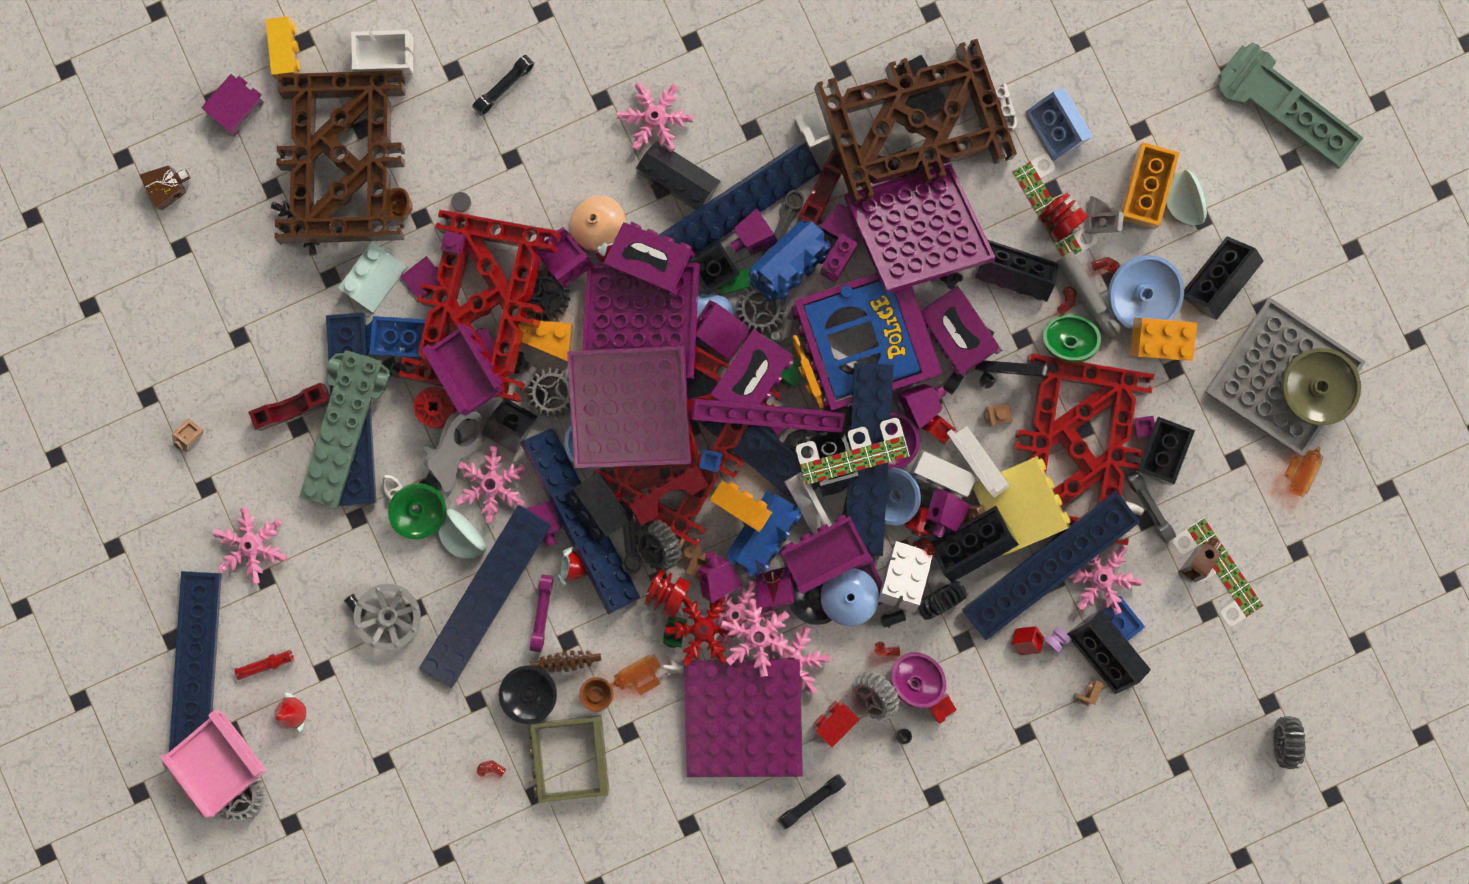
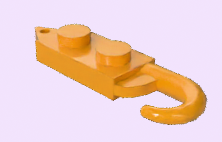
[792,335,824,409]

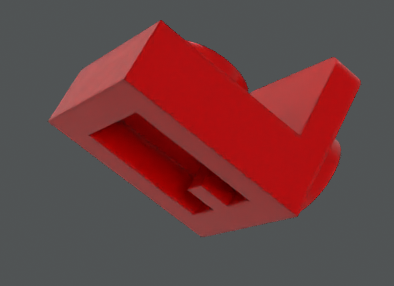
[922,415,956,445]
[905,507,931,538]

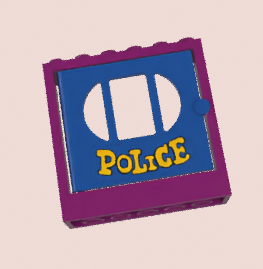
[791,273,942,411]

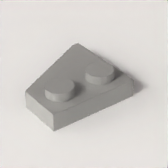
[1086,196,1124,234]

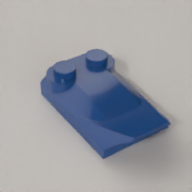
[366,316,426,359]

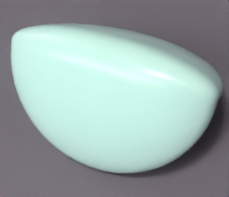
[1166,170,1207,225]
[439,508,487,558]

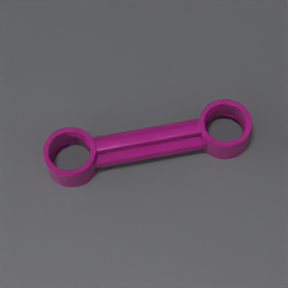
[530,574,554,653]

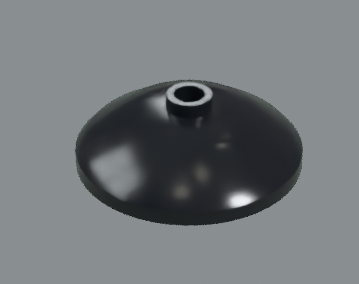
[790,580,832,625]
[499,665,557,724]

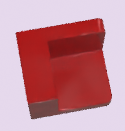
[1012,626,1045,655]
[929,693,957,724]

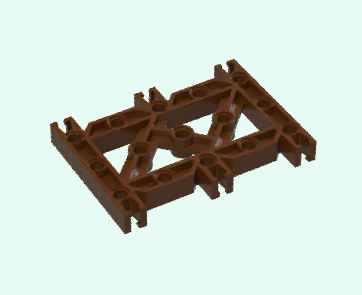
[814,39,1017,205]
[274,70,406,244]

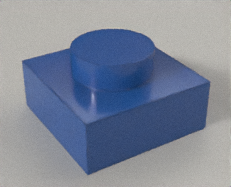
[699,449,723,472]

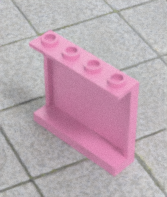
[160,710,267,818]

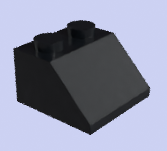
[687,239,740,294]
[482,399,538,453]

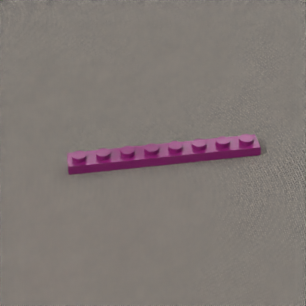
[691,399,845,433]

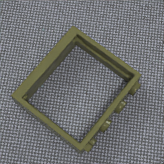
[528,715,610,803]

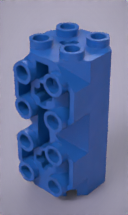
[748,220,831,301]
[726,489,802,576]

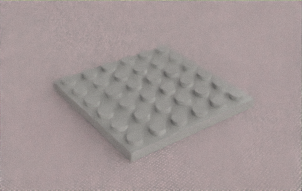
[1205,297,1366,457]

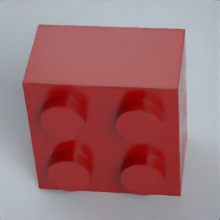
[814,700,860,748]

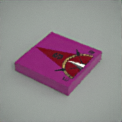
[756,566,794,611]

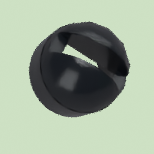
[390,362,406,378]
[979,372,996,389]
[896,729,912,745]

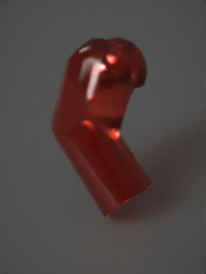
[912,537,936,555]
[874,642,900,657]

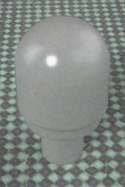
[518,365,538,391]

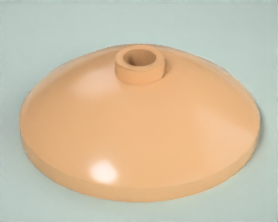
[570,196,626,251]

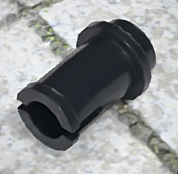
[344,594,367,618]
[880,609,906,629]

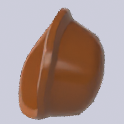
[389,188,413,219]
[579,677,614,712]

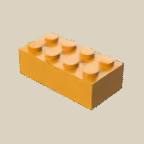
[1120,142,1180,230]

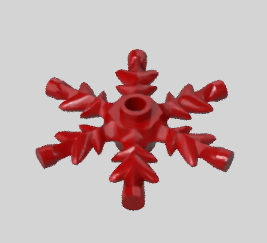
[665,595,741,666]

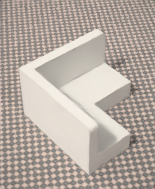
[795,111,831,154]

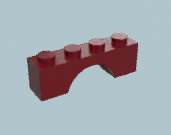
[797,149,842,225]
[248,383,330,431]
[629,465,709,526]

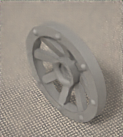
[354,584,421,650]

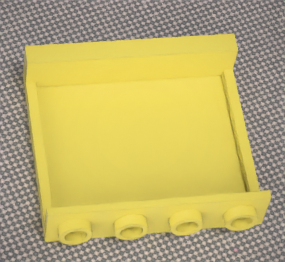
[972,456,1071,556]

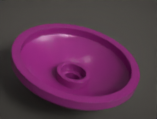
[888,412,920,469]
[890,652,946,709]

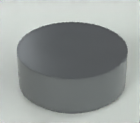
[451,192,471,212]

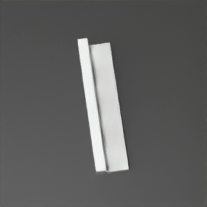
[947,426,1010,498]
[784,472,832,535]

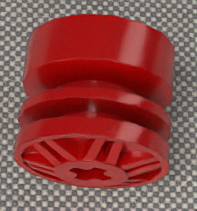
[1037,192,1089,243]
[413,386,457,429]
[644,569,691,619]

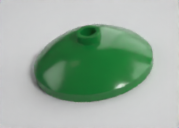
[1042,314,1101,363]
[388,483,447,539]

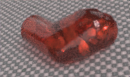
[1091,257,1120,273]
[1057,286,1076,315]
[476,760,507,777]

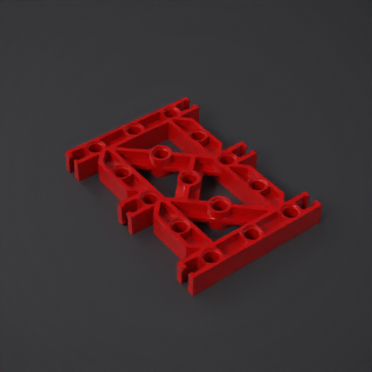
[399,210,561,403]
[593,346,782,546]
[1013,354,1155,545]

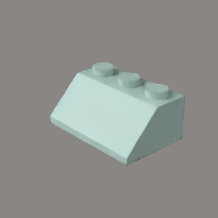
[338,242,407,313]

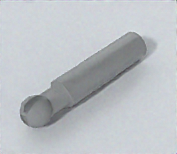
[1056,251,1121,338]

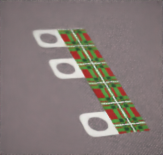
[1013,154,1098,257]
[796,418,910,485]
[1173,518,1264,626]

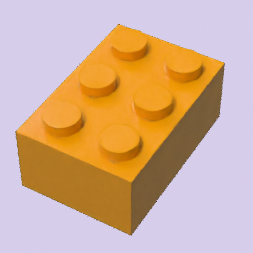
[1130,317,1197,361]

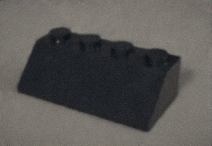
[636,141,721,210]
[1184,236,1264,320]
[975,239,1058,302]
[929,506,1019,583]
[1067,610,1151,694]

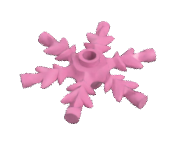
[617,82,693,152]
[456,446,527,523]
[213,507,287,584]
[1068,545,1141,615]
[700,580,775,650]
[720,599,795,677]
[765,625,830,695]

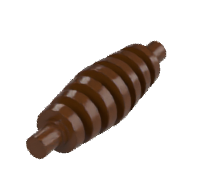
[530,651,602,673]

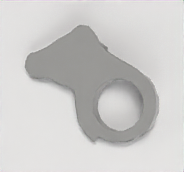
[423,411,486,492]

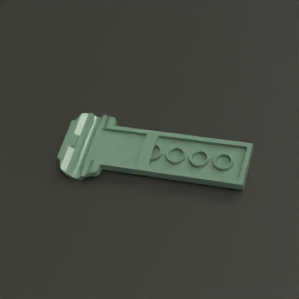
[1217,42,1363,169]
[299,350,391,508]

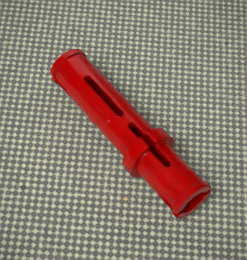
[235,650,294,680]

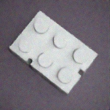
[351,30,414,74]
[911,451,977,499]
[878,541,933,613]

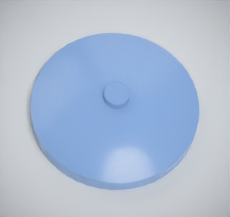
[1108,255,1184,329]

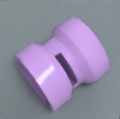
[1044,626,1071,653]

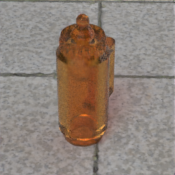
[1284,446,1323,497]
[611,654,661,695]

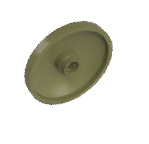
[1281,348,1361,426]

